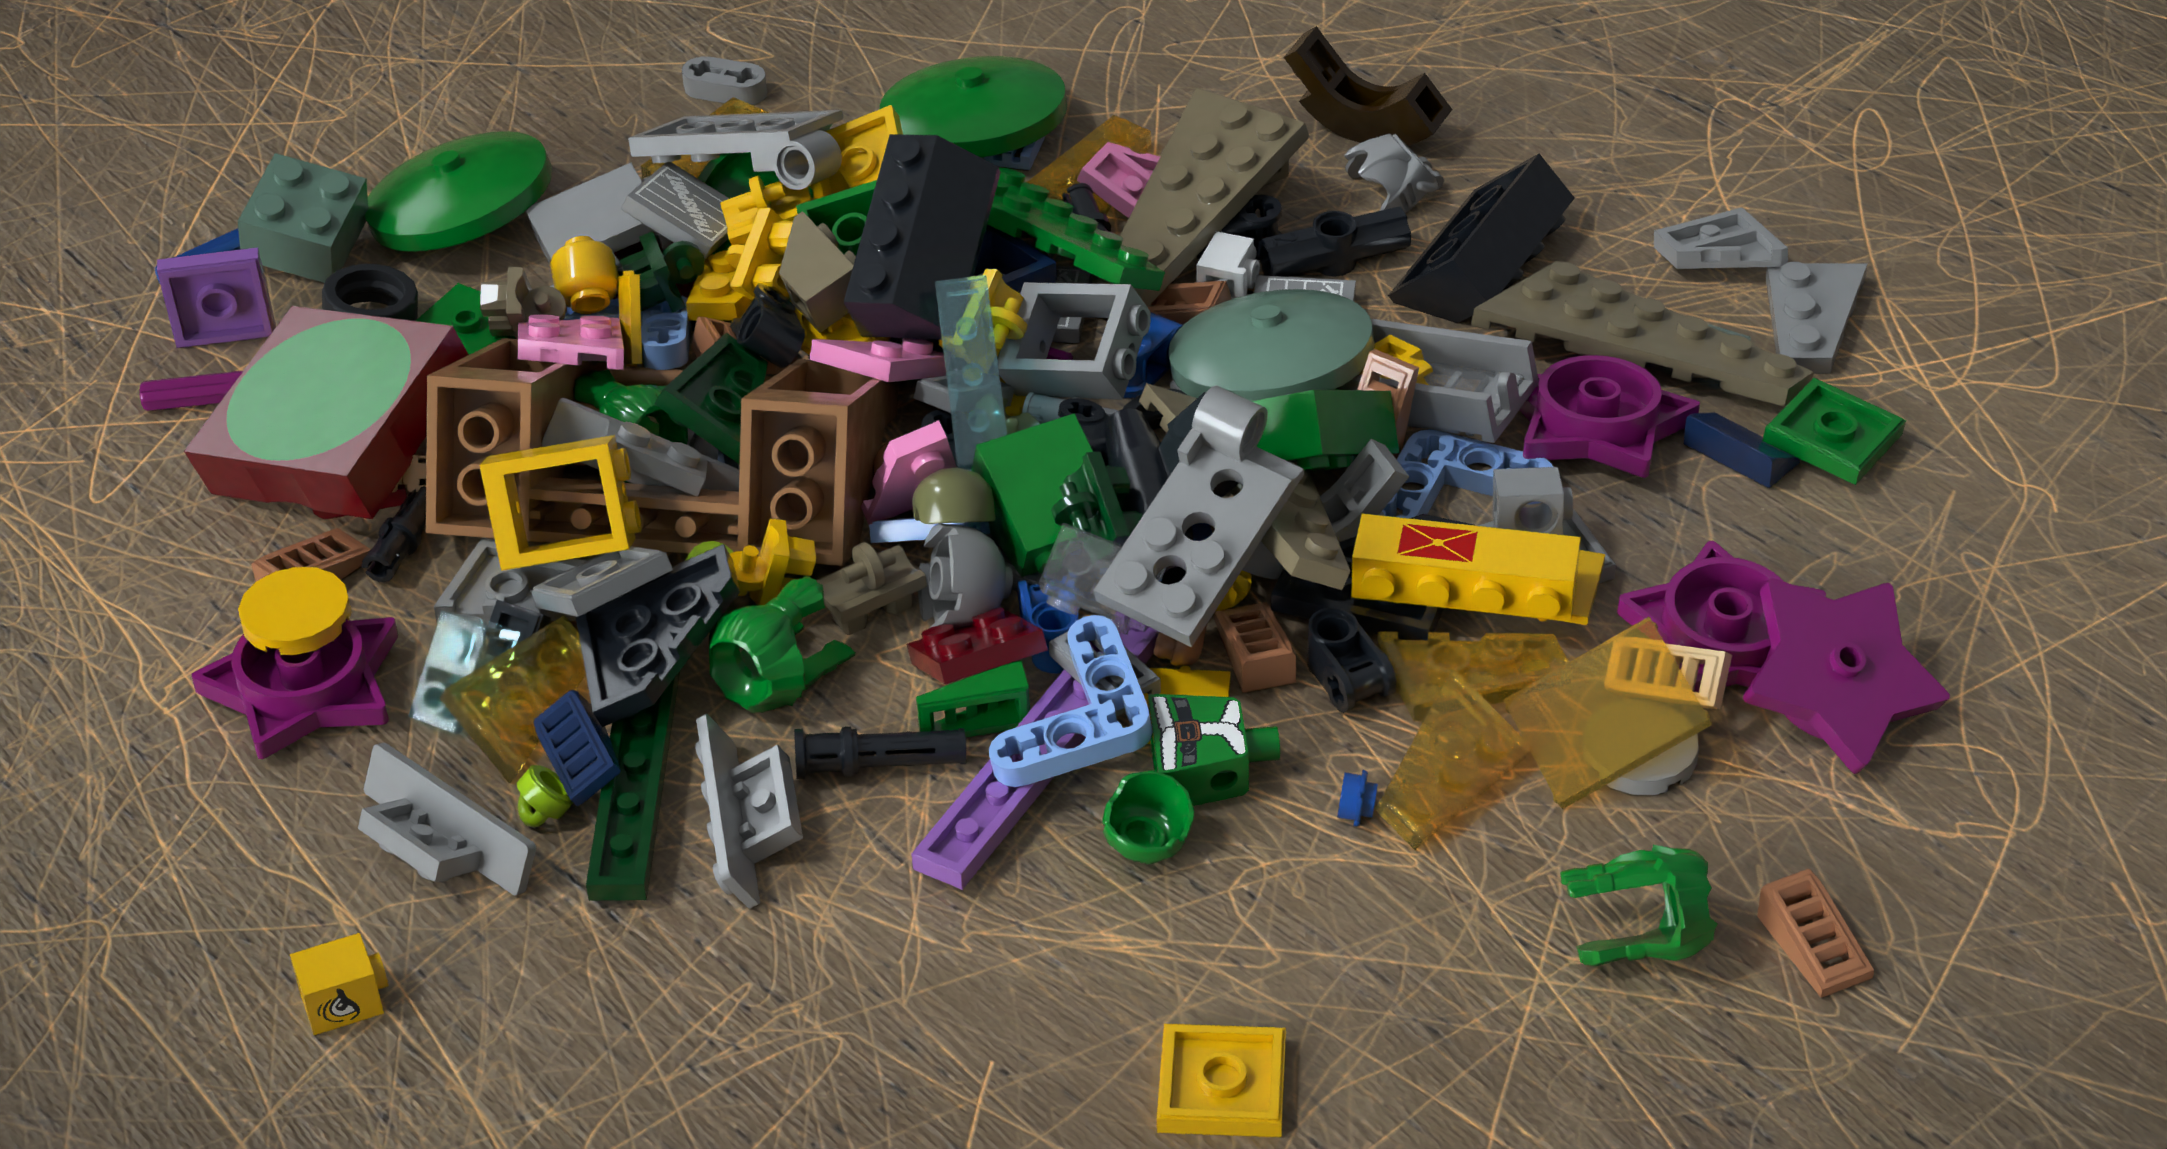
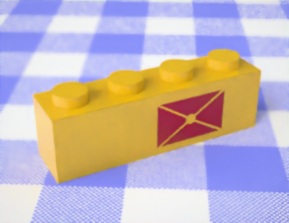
[1351,514,1581,622]

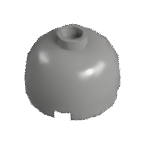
[918,524,1013,630]

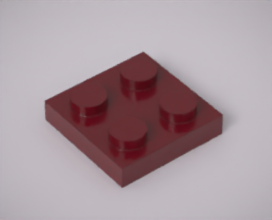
[906,608,1048,684]

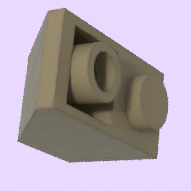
[779,211,856,333]

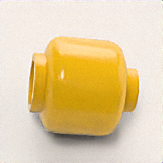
[550,236,618,314]

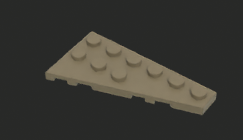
[1095,87,1310,307]
[1471,261,1814,407]
[1139,383,1350,590]

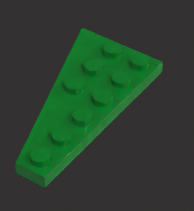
[987,168,1165,291]

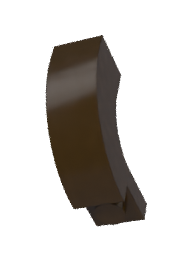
[1283,26,1453,146]

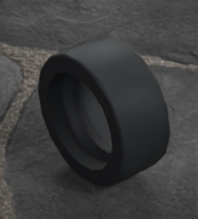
[322,264,418,321]

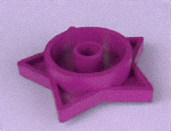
[1519,355,1700,478]
[1617,541,1826,693]
[1743,578,1950,774]
[191,617,398,759]

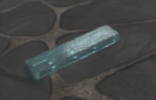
[935,275,1007,471]

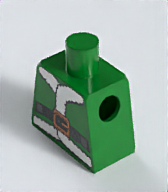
[1148,694,1280,806]

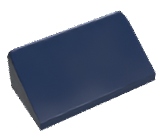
[1684,412,1800,488]

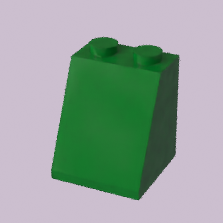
[972,413,1093,577]

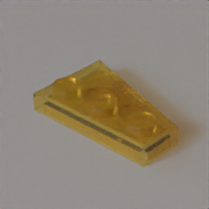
[439,616,586,784]

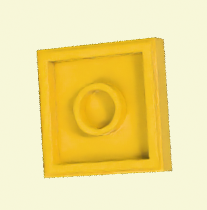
[1157,1024,1286,1137]

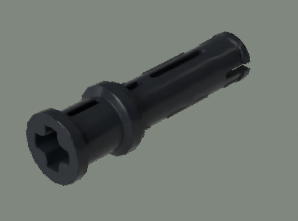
[794,726,966,779]

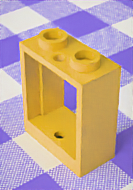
[479,435,641,571]

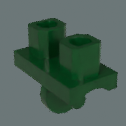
[619,231,705,313]
[1051,452,1143,565]

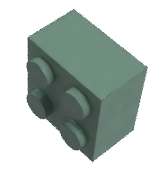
[238,153,368,283]

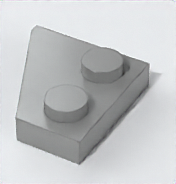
[1654,207,1788,269]

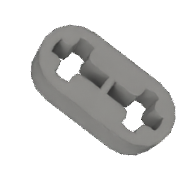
[682,56,768,106]

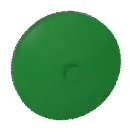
[880,56,1067,158]
[364,131,553,251]

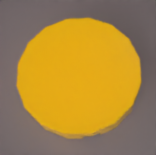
[238,567,352,655]

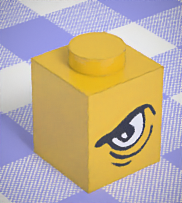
[290,933,389,1035]

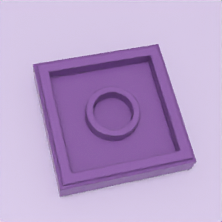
[157,247,276,348]

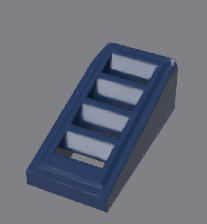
[533,690,621,806]

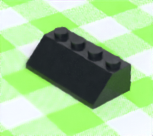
[844,134,1001,340]
[1388,153,1575,323]

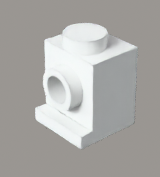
[1196,231,1260,299]

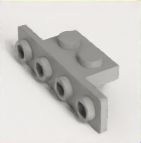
[542,398,740,496]
[695,714,803,909]
[358,742,536,895]

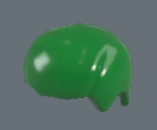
[1102,770,1195,865]

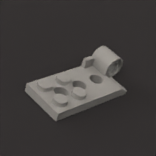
[628,110,843,190]
[1093,385,1304,647]

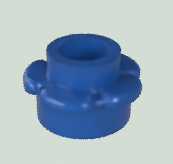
[1337,770,1378,827]

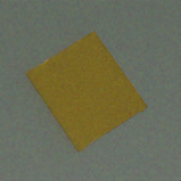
[1504,617,1712,810]

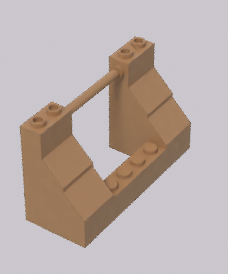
[426,338,898,566]

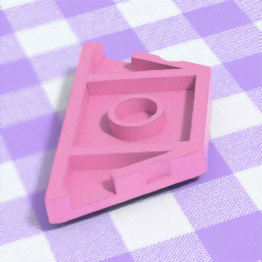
[518,315,624,370]

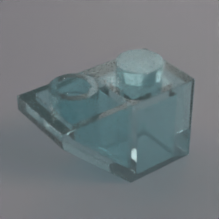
[408,611,520,734]

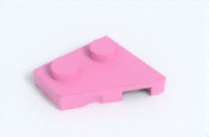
[1077,142,1160,218]
[809,338,952,382]
[861,421,957,525]

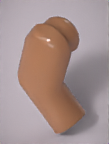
[1153,623,1208,666]

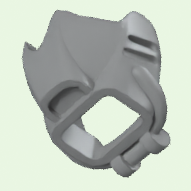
[1344,133,1444,213]

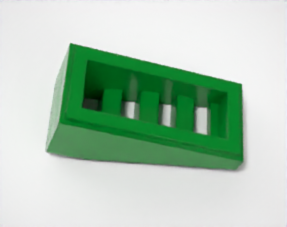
[916,661,1030,738]

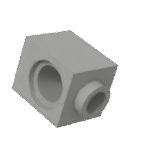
[1492,467,1573,535]

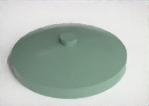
[1169,289,1375,401]

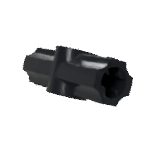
[1258,206,1411,277]

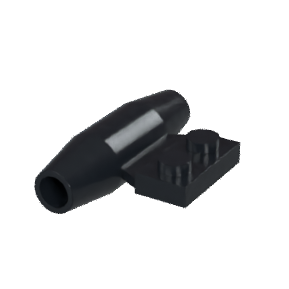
[1104,392,1239,585]

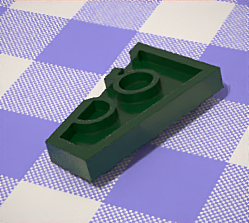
[655,333,768,465]

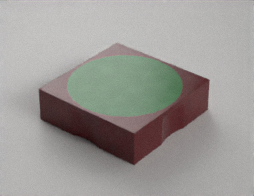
[184,306,469,519]

